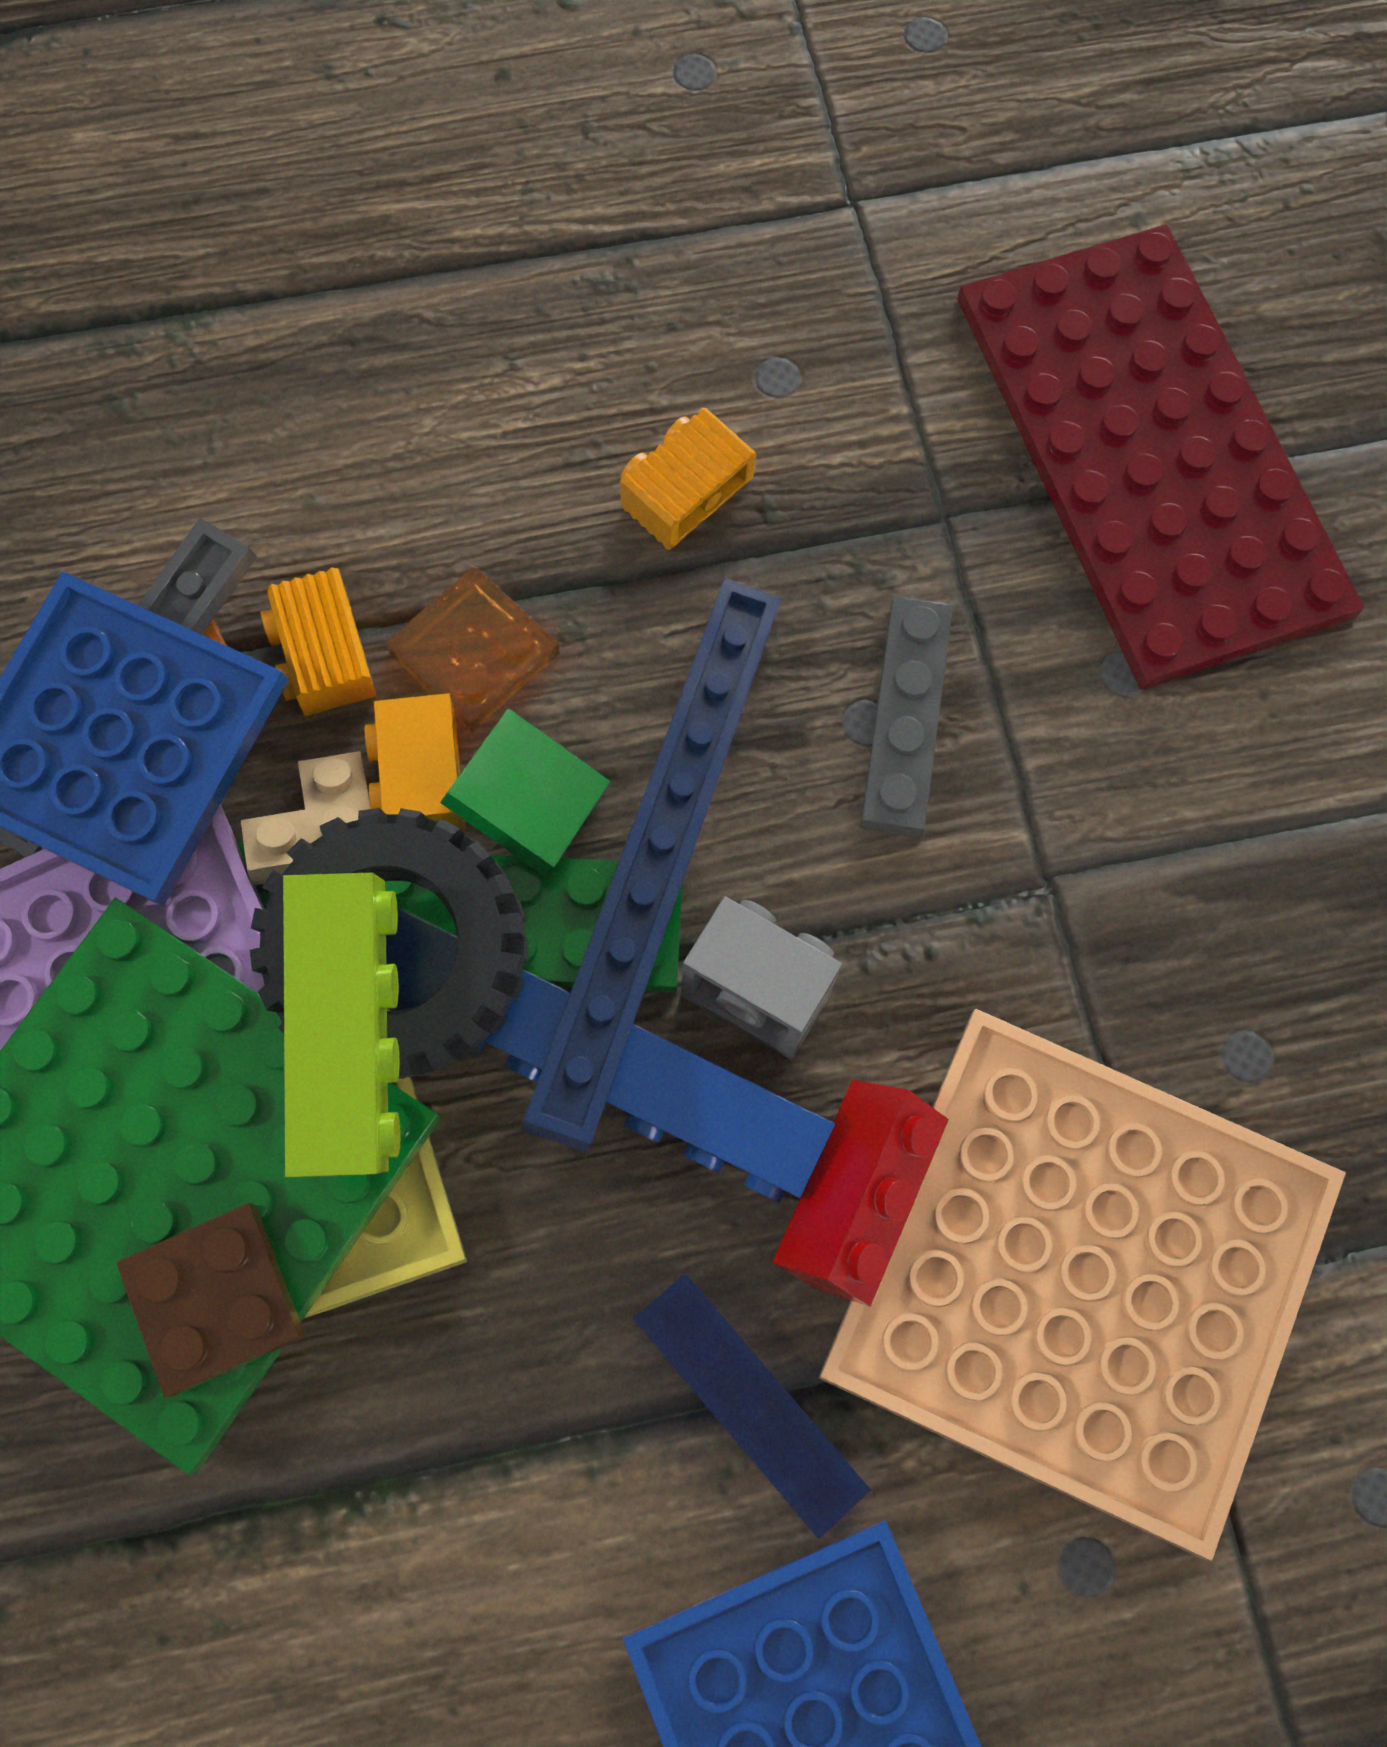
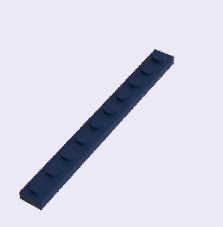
[521,578,781,1153]

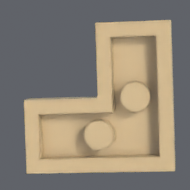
[241,751,371,886]

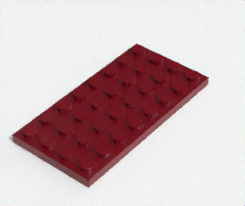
[957,224,1365,690]

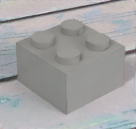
[681,896,842,1061]

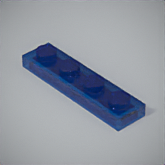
[634,1273,871,1539]

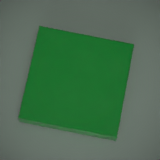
[440,708,610,877]

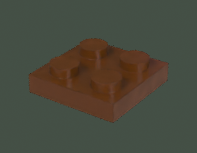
[116,1203,306,1398]

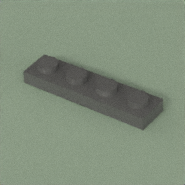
[860,596,953,838]

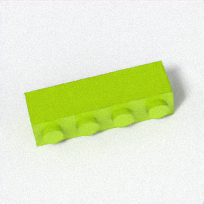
[283,873,400,1177]

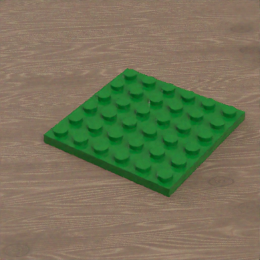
[0,897,442,1475]

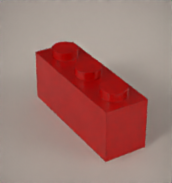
[772,1079,949,1307]

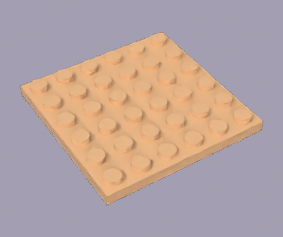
[818,1009,1346,1561]

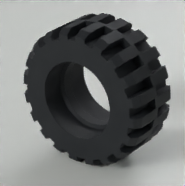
[250,808,529,1079]

